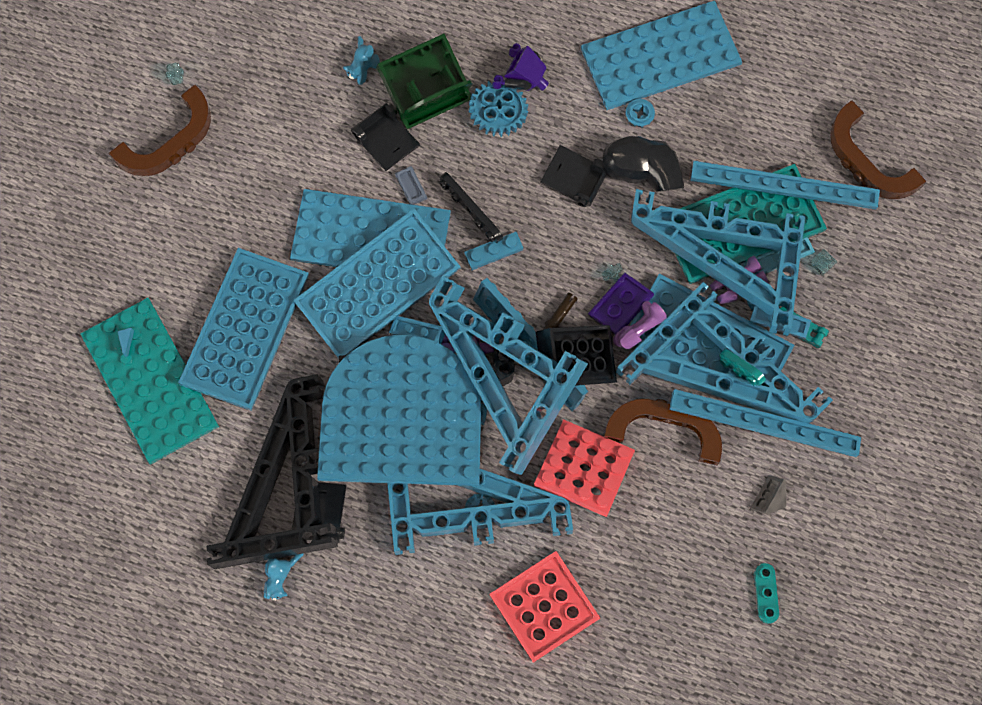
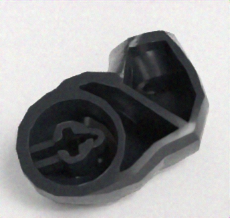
[602,136,684,192]

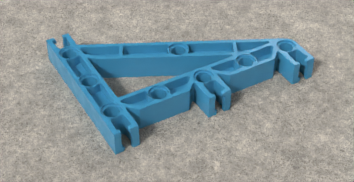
[631,189,805,336]
[429,276,588,475]
[616,282,833,424]
[387,469,573,555]

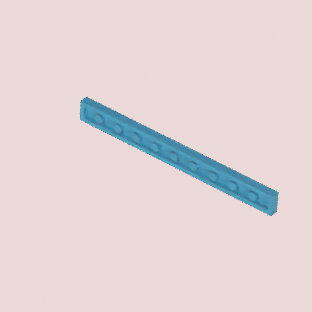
[690,161,880,210]
[669,389,861,457]

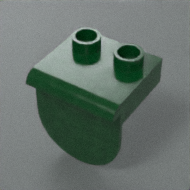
[376,34,473,129]

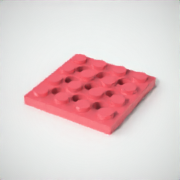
[534,419,635,517]
[489,551,600,663]

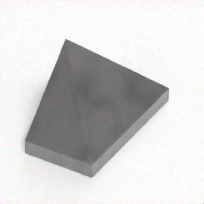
[751,475,786,514]

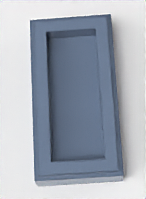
[395,166,427,205]

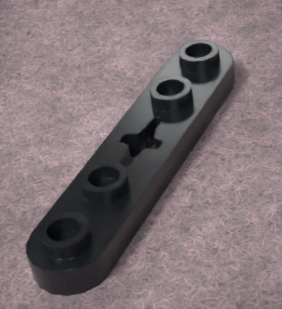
[439,172,503,243]

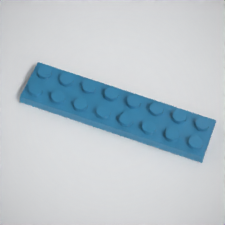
[473,278,588,411]

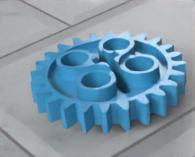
[469,81,528,137]

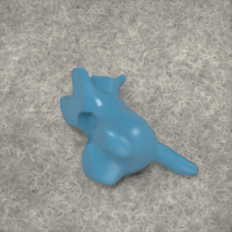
[343,36,380,85]
[264,553,304,601]

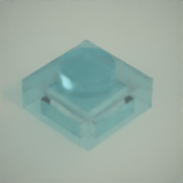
[810,249,837,276]

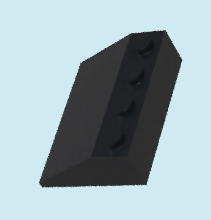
[535,325,617,386]

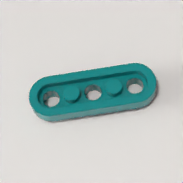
[719,349,766,386]
[754,563,779,624]

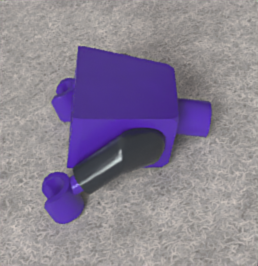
[492,43,549,91]

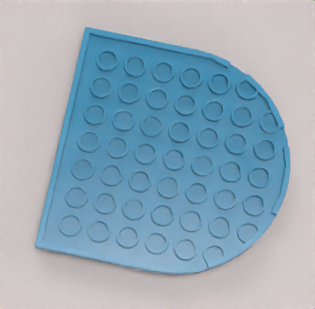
[317,335,481,486]

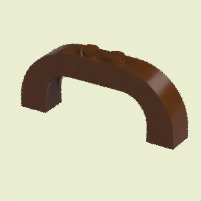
[109,85,211,176]
[830,100,926,199]
[604,399,722,466]

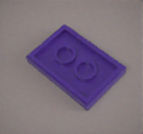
[588,273,654,335]

